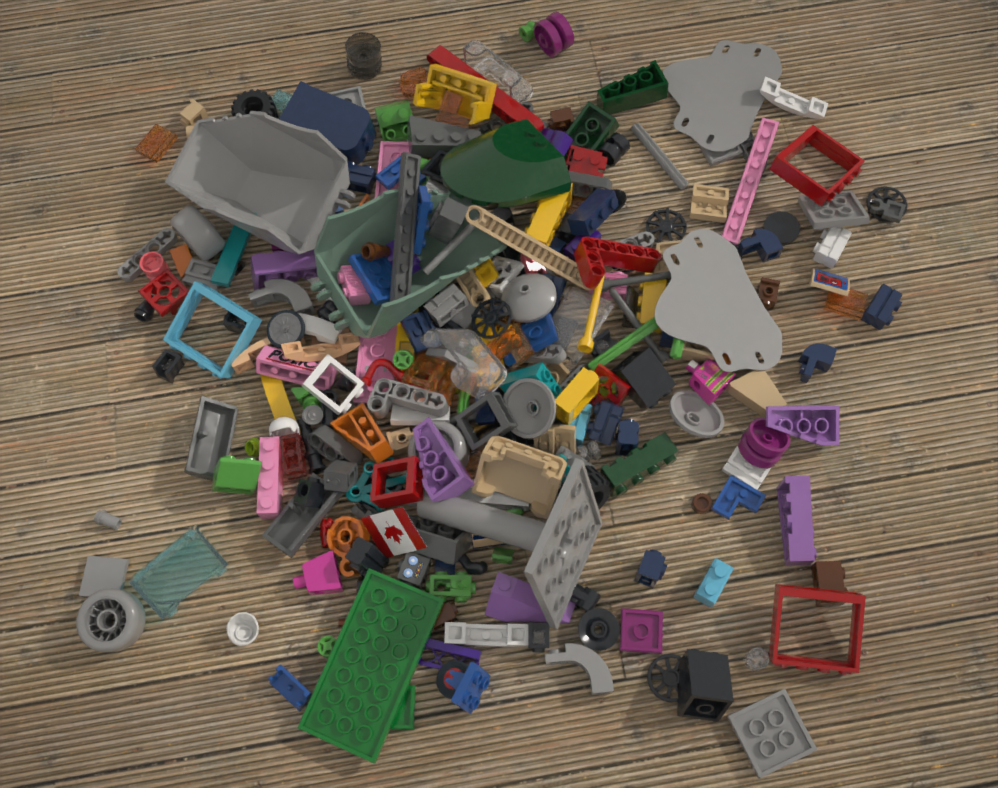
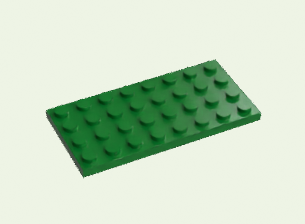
[297,568,445,764]

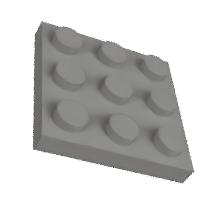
[798,190,870,230]
[727,689,817,779]

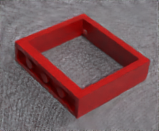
[769,125,865,207]
[768,584,866,675]

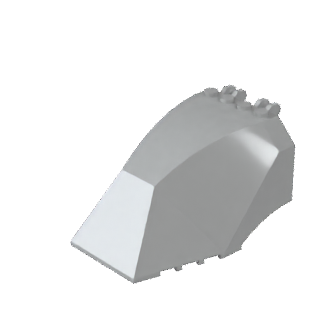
[165,111,356,254]

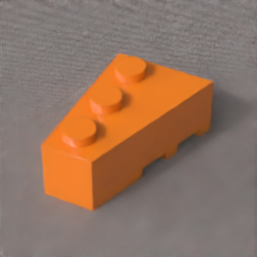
[330,403,394,464]

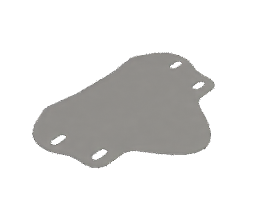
[663,40,782,152]
[654,229,782,372]

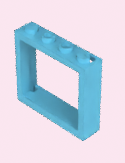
[163,281,262,379]

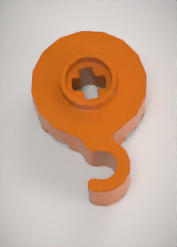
[326,516,370,577]

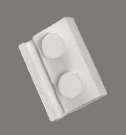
[721,446,771,490]

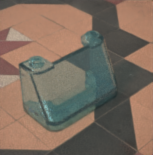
[129,525,229,620]

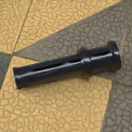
[297,418,326,475]

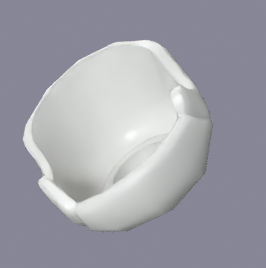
[269,417,300,441]
[226,612,259,646]

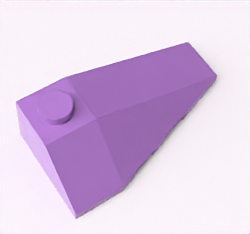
[766,405,840,445]
[413,417,475,502]
[485,572,575,624]

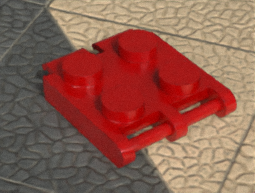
[565,145,608,187]

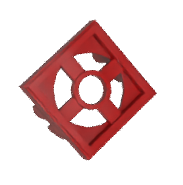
[138,269,189,317]
[590,363,631,406]

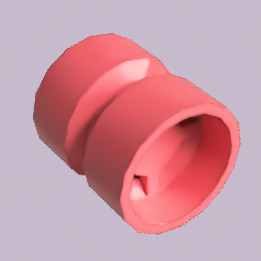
[139,251,171,281]

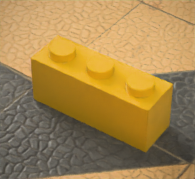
[636,272,667,333]

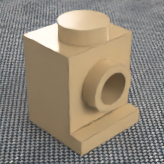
[180,99,209,127]
[386,427,414,456]

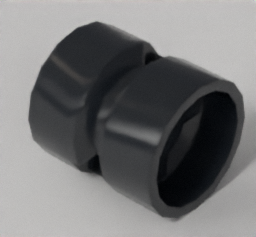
[598,132,630,166]

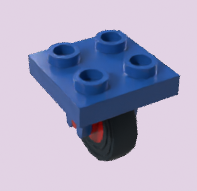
[436,660,491,714]

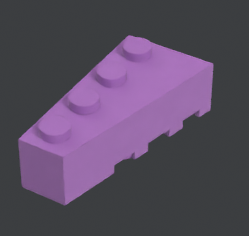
[251,249,318,291]

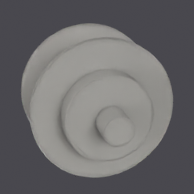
[302,405,323,425]

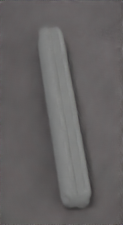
[631,122,689,190]

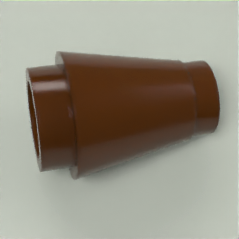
[361,242,390,261]

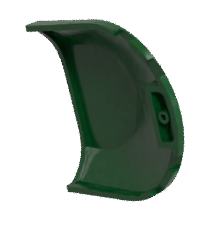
[440,119,571,207]

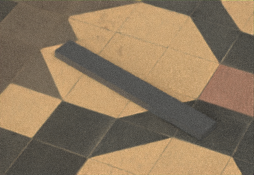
[390,152,421,302]

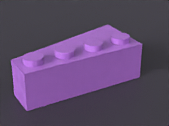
[776,475,817,566]

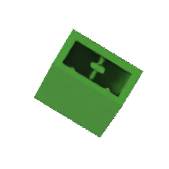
[374,100,413,142]
[212,456,261,495]

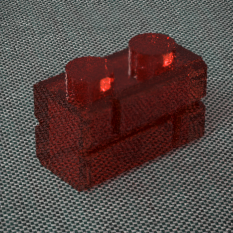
[279,433,307,480]

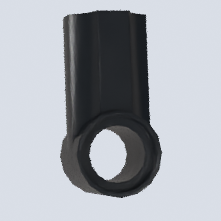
[321,389,340,430]
[570,584,601,613]

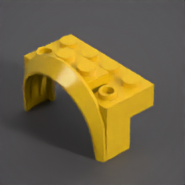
[413,64,497,125]

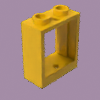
[555,367,599,425]

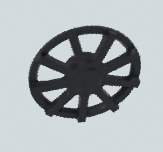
[866,186,908,223]
[646,208,687,243]
[471,298,512,339]
[647,654,682,703]

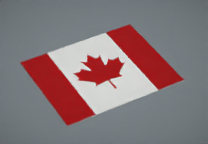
[360,506,427,557]

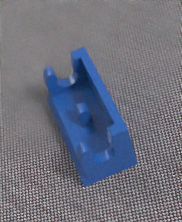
[268,665,313,711]

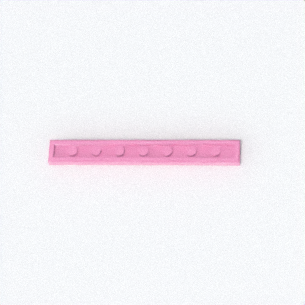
[722,118,779,247]

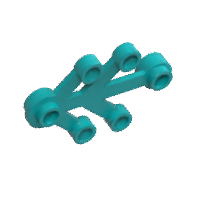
[346,457,407,512]

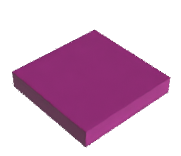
[620,608,663,654]

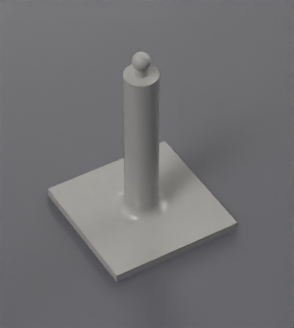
[407,458,603,629]

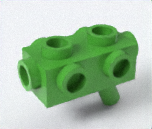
[426,571,476,603]

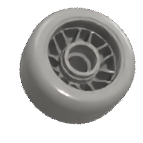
[170,205,225,261]
[408,421,470,468]
[76,588,146,652]

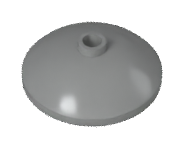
[501,273,557,323]
[503,378,556,438]
[669,391,724,438]

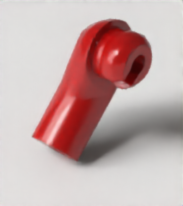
[320,518,334,548]

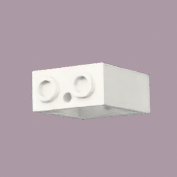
[302,354,364,415]

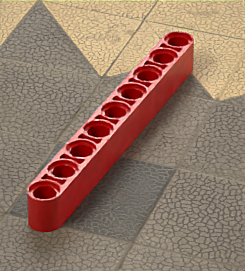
[426,45,544,132]

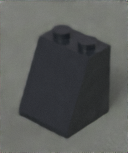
[610,347,676,409]
[677,649,734,722]

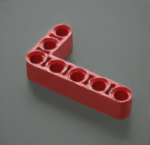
[574,237,662,289]

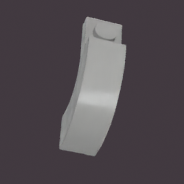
[248,279,316,315]
[545,643,614,695]

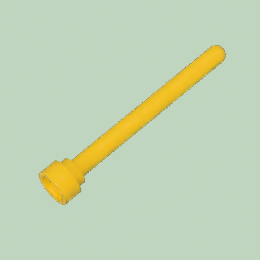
[577,275,605,353]

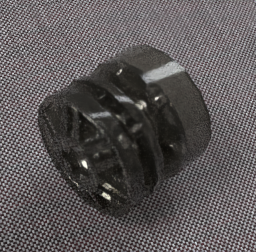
[345,32,382,80]

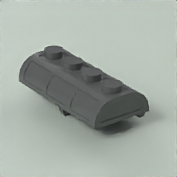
[184,396,238,481]
[262,473,343,558]

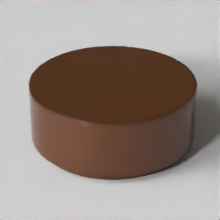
[691,493,712,514]

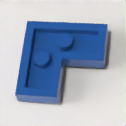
[375,156,426,190]
[711,475,766,520]

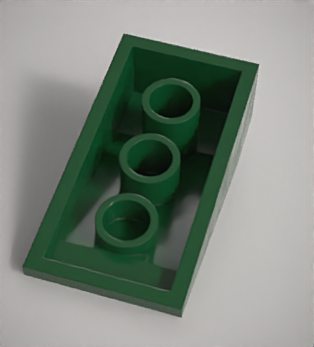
[564,101,619,171]

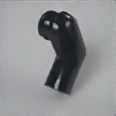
[458,554,488,575]

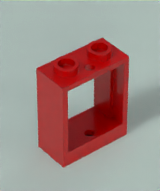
[370,456,424,509]

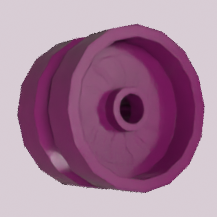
[533,12,574,57]
[738,417,791,469]

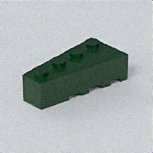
[597,60,669,115]
[600,432,679,497]

